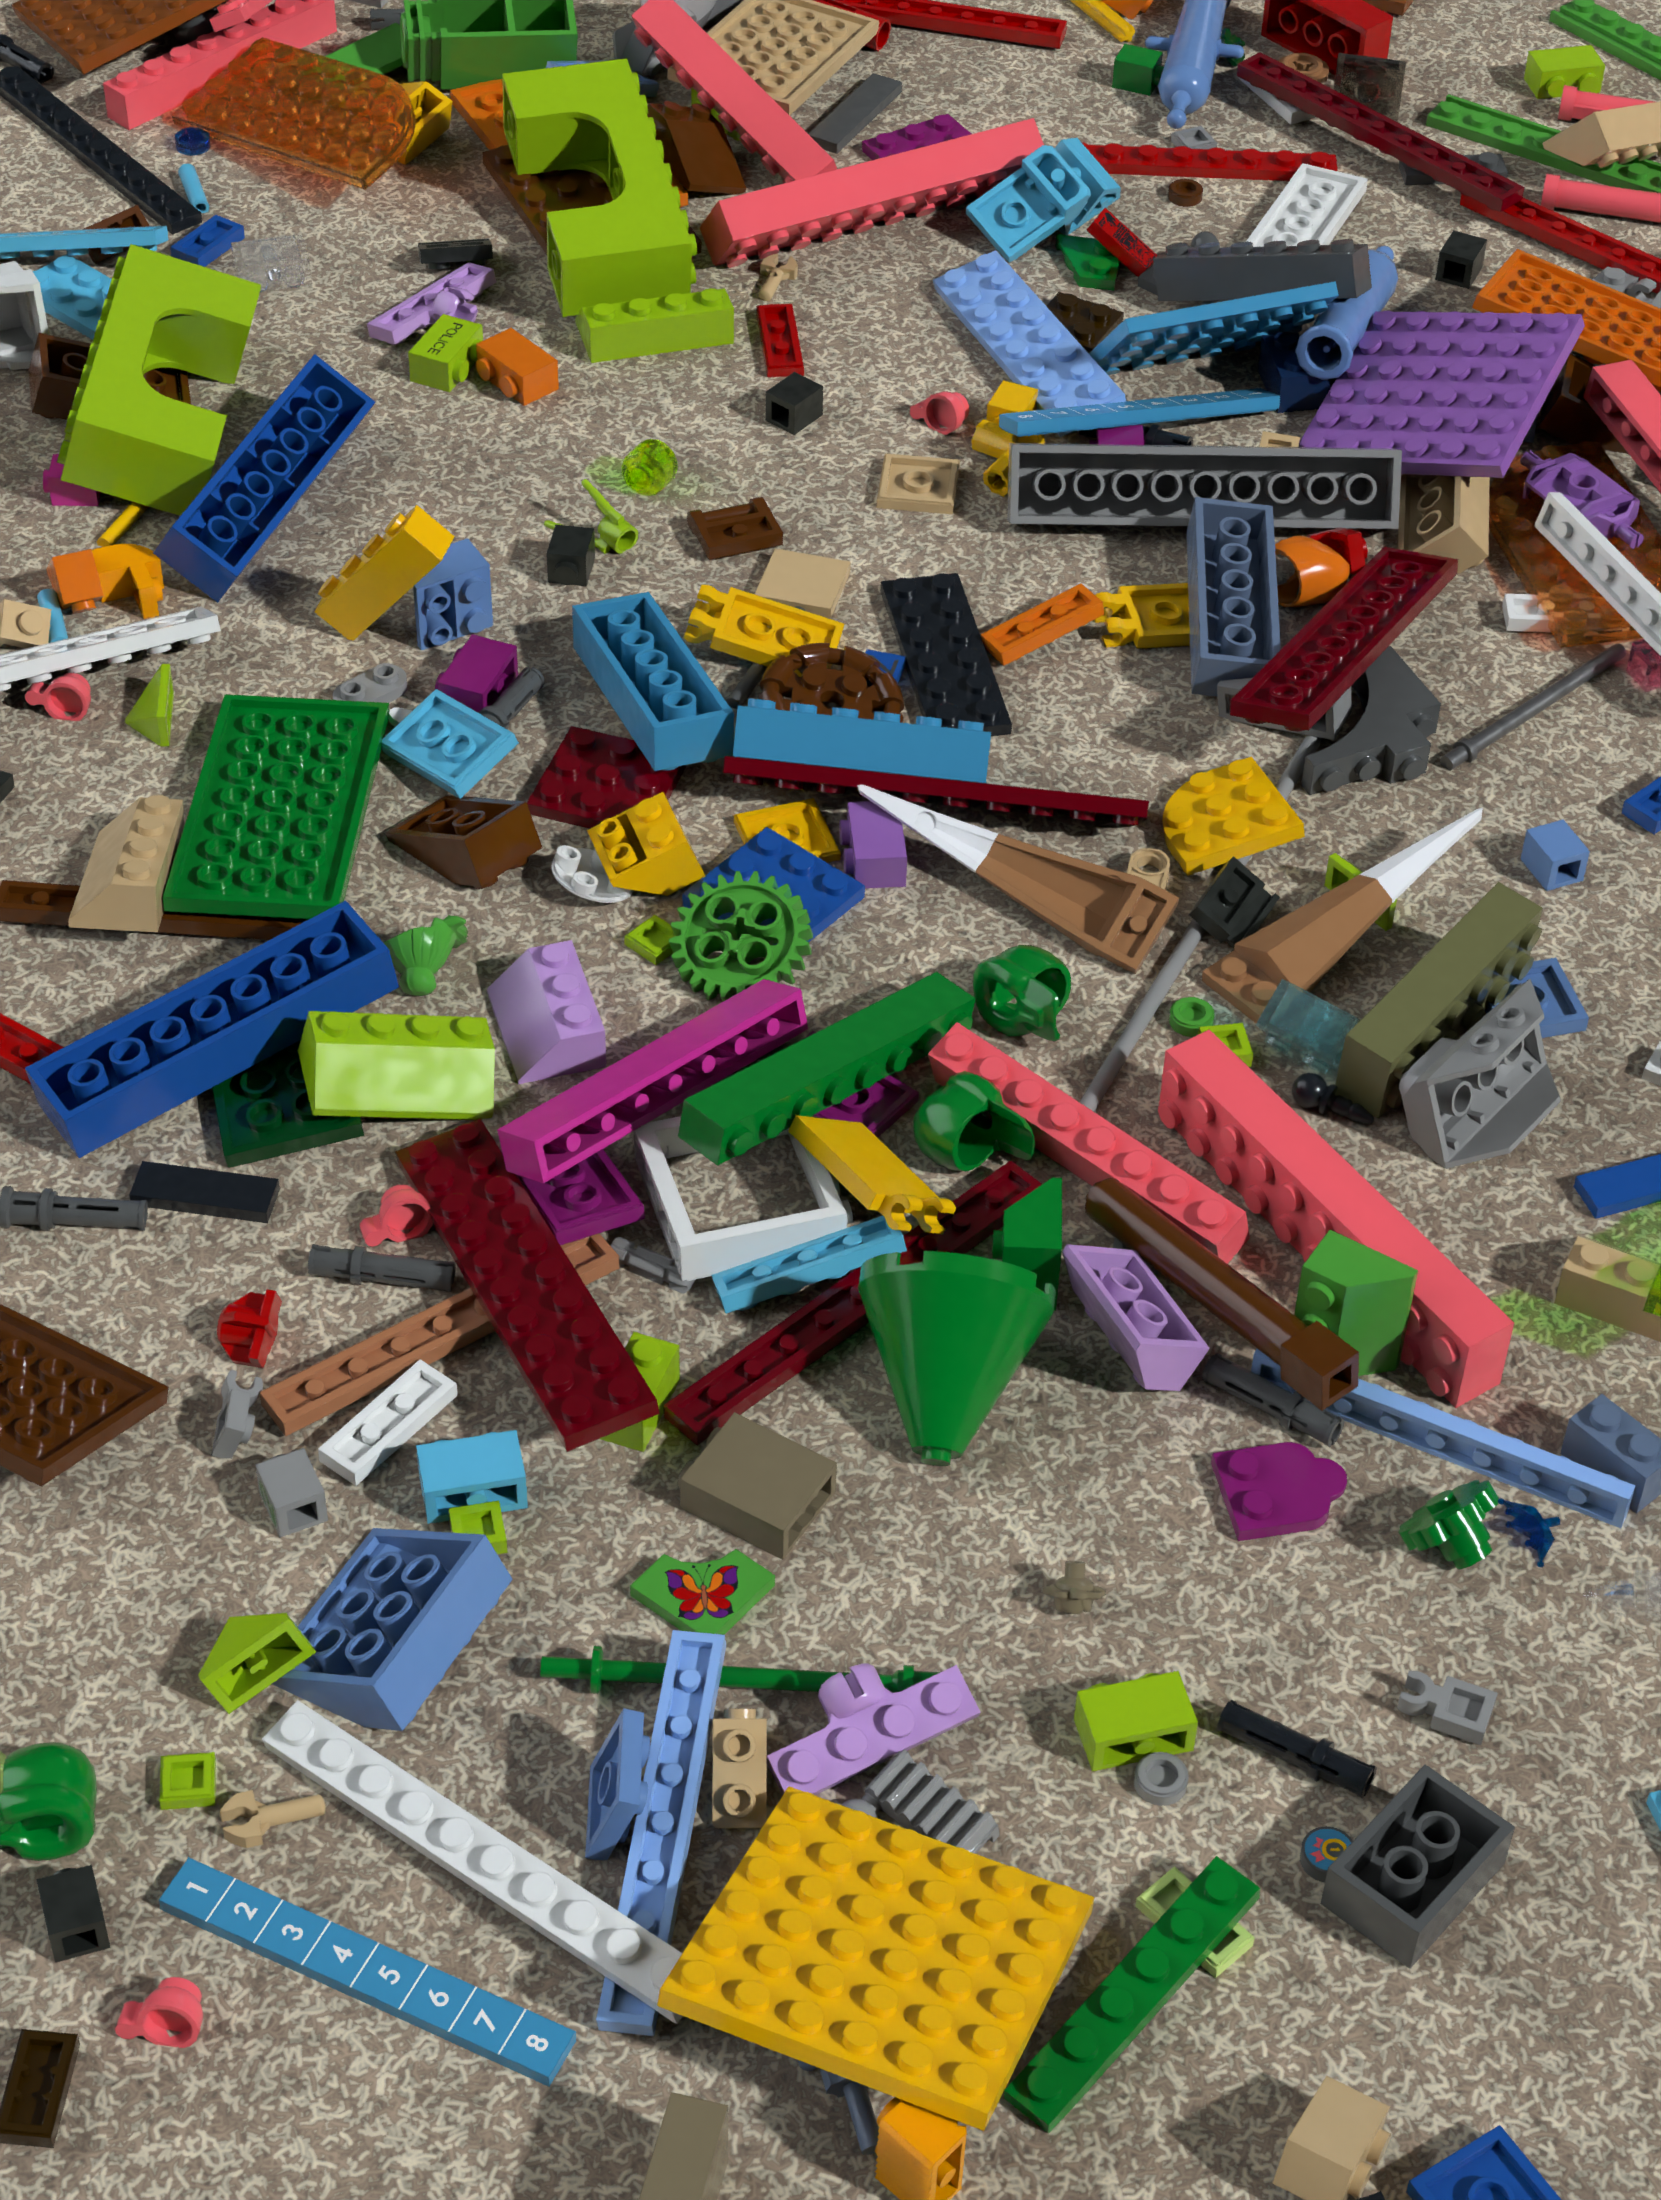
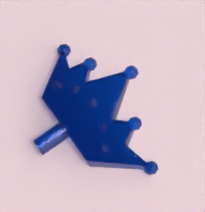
[1497,1498,1560,1567]

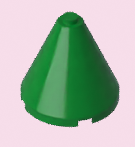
[858,1251,1056,1466]

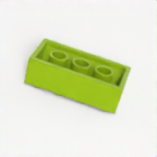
[575,288,734,363]
[298,1011,495,1120]

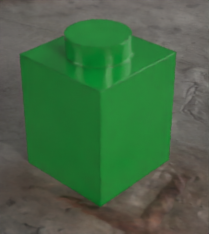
[1112,44,1164,96]

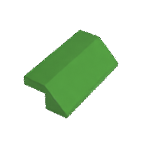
[278,23,403,108]

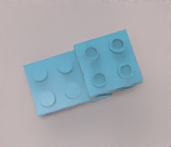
[966,138,1121,263]

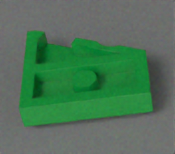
[1055,234,1121,291]

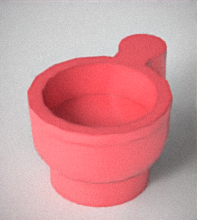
[910,391,969,435]
[25,673,91,721]
[359,1185,433,1247]
[115,1977,203,2048]

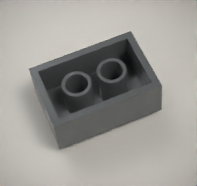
[1320,1764,1515,1969]

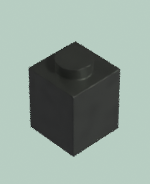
[1435,230,1487,289]
[765,372,823,435]
[547,525,595,586]
[36,1865,111,1963]

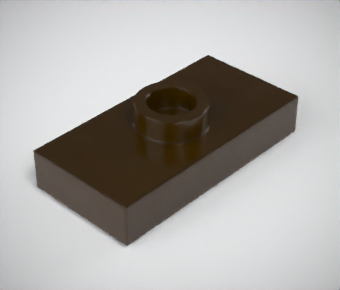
[0,2029,80,2148]

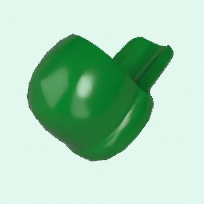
[973,945,1071,1042]
[913,1071,1035,1171]
[0,1742,97,1861]

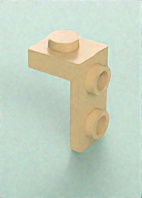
[712,1709,767,1828]

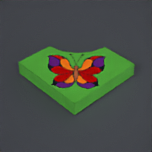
[630,1549,775,1635]

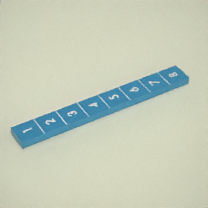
[999,388,1280,437]
[159,1857,576,2087]

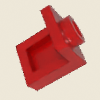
[1307,527,1368,574]

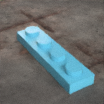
[711,1216,907,1314]

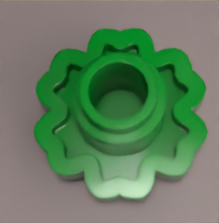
[1398,1480,1499,1570]

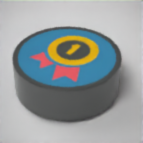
[1300,1826,1353,1883]

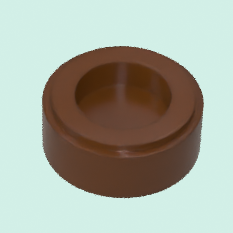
[1168,179,1203,207]

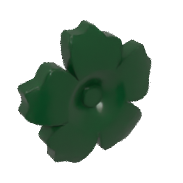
[1220,28,1245,67]

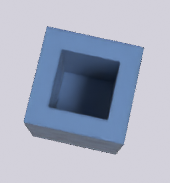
[1521,819,1590,891]

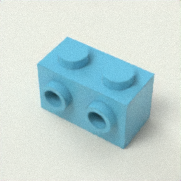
[416,1430,528,1524]

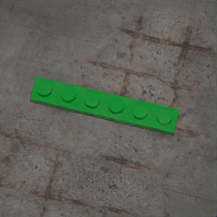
[1004,1856,1260,2134]

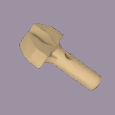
[758,254,798,301]
[220,1790,326,1848]

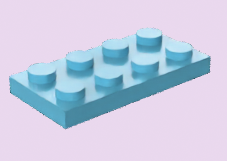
[33,254,111,340]

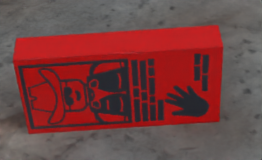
[1086,208,1158,277]

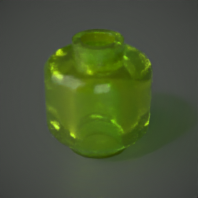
[621,439,678,496]

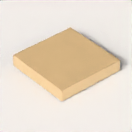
[876,453,960,515]
[755,548,851,619]

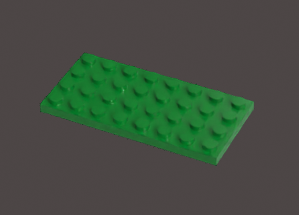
[163,694,389,919]

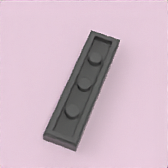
[809,73,902,154]

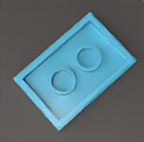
[381,689,519,799]

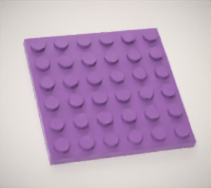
[1299,310,1585,478]

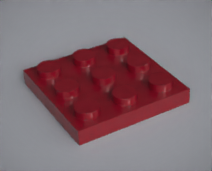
[527,726,687,829]

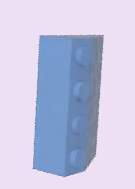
[272,1528,513,1731]

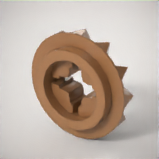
[1278,53,1329,83]

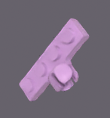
[367,262,496,345]
[767,1663,981,1795]

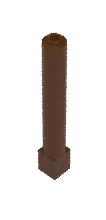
[1085,1178,1359,1411]

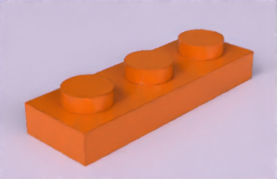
[980,583,1104,666]

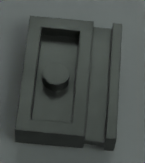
[418,238,493,269]
[1189,856,1280,952]

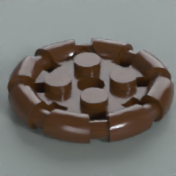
[758,643,904,723]

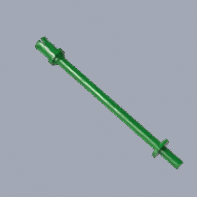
[540,1646,940,1694]

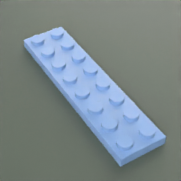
[933,250,1126,437]

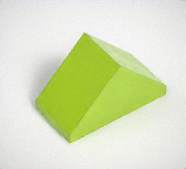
[198,1613,316,1714]

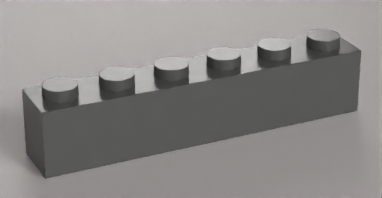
[1153,239,1372,301]

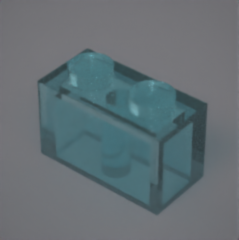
[1256,979,1360,1075]

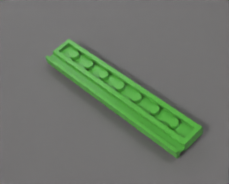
[1549,0,1661,80]
[1426,94,1661,193]

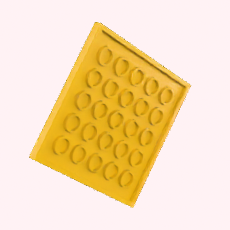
[657,1786,1095,2131]

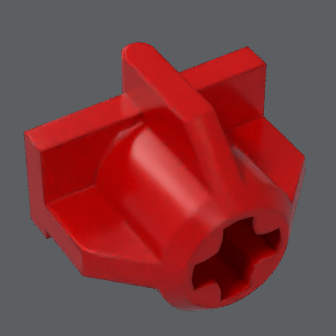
[217,1289,282,1368]

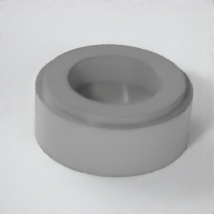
[1134,1752,1189,1806]

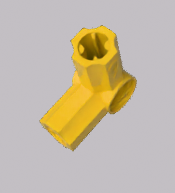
[971,419,1045,497]

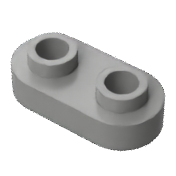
[333,663,407,703]

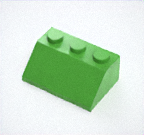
[1294,1230,1418,1376]

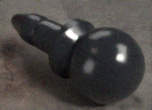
[1292,1073,1374,1124]

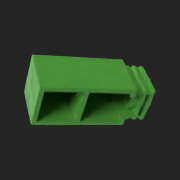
[400,0,578,89]

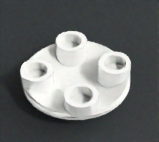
[551,845,634,903]

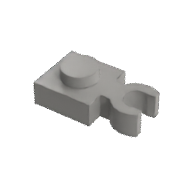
[1397,1671,1498,1745]

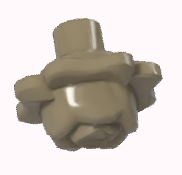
[1042,1561,1106,1614]

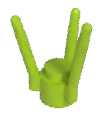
[544,479,639,554]

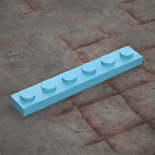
[0,226,169,259]

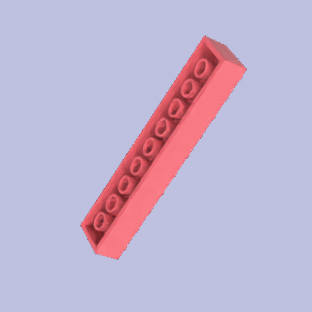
[700,118,1044,268]
[1158,1029,1514,1408]

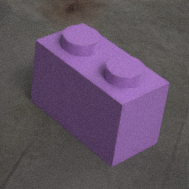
[839,801,907,888]

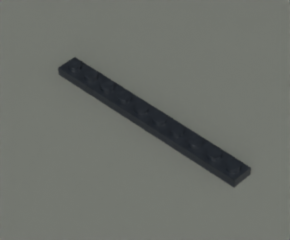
[0,66,202,235]

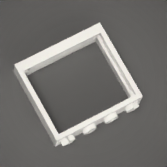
[633,1116,853,1281]

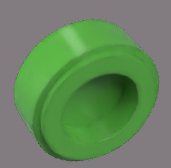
[1169,997,1215,1037]

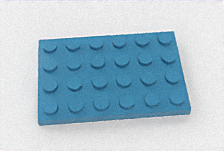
[1089,281,1339,375]

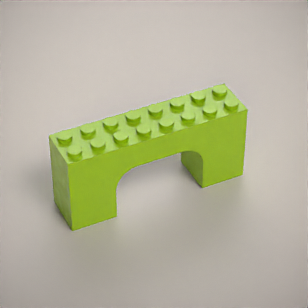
[502,58,697,317]
[57,244,261,516]

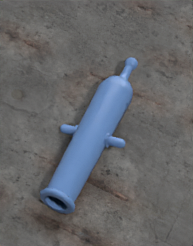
[1145,0,1244,129]
[1296,246,1398,380]

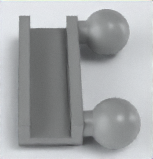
[841,1749,1000,1854]

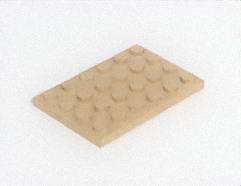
[667,0,879,115]

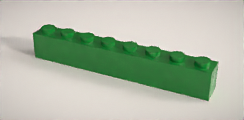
[678,972,976,1166]

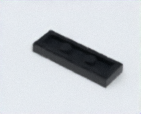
[129,1161,280,1223]

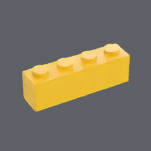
[314,505,455,641]

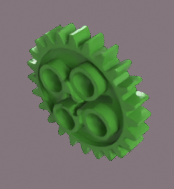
[669,871,813,1002]

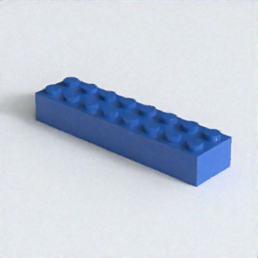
[153,354,375,603]
[25,900,399,1158]

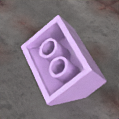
[487,940,606,1084]
[1062,1244,1210,1391]

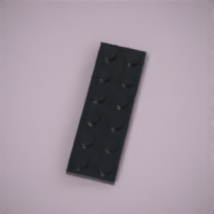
[880,573,1012,736]

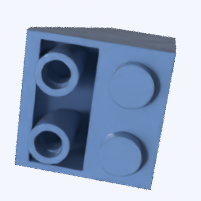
[413,538,493,650]

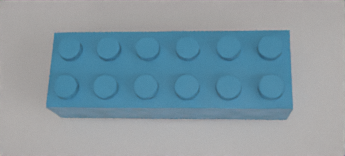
[572,592,734,771]
[733,698,991,783]

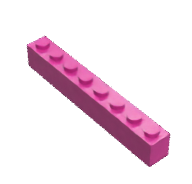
[497,979,808,1183]

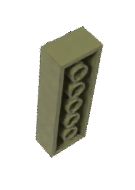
[1335,882,1543,1119]

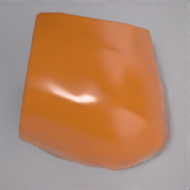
[1275,535,1350,607]

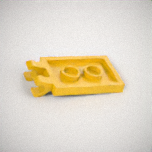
[1095,583,1190,649]
[684,585,845,677]
[788,1115,956,1234]

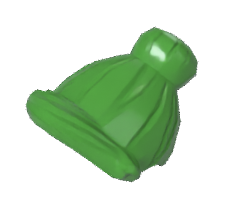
[384,915,468,996]

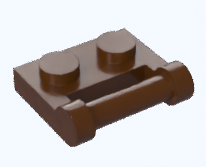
[687,497,783,560]

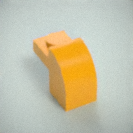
[92,544,164,619]

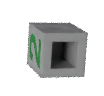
[255,1448,328,1538]

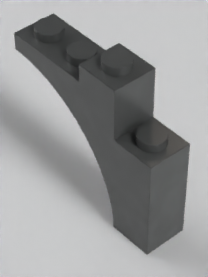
[1301,646,1441,795]

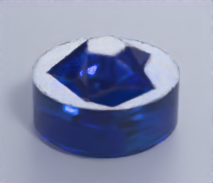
[175,127,211,156]

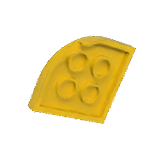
[1162,756,1305,876]

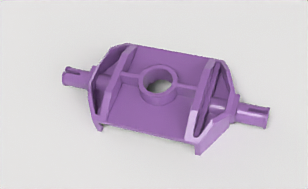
[1520,450,1644,549]

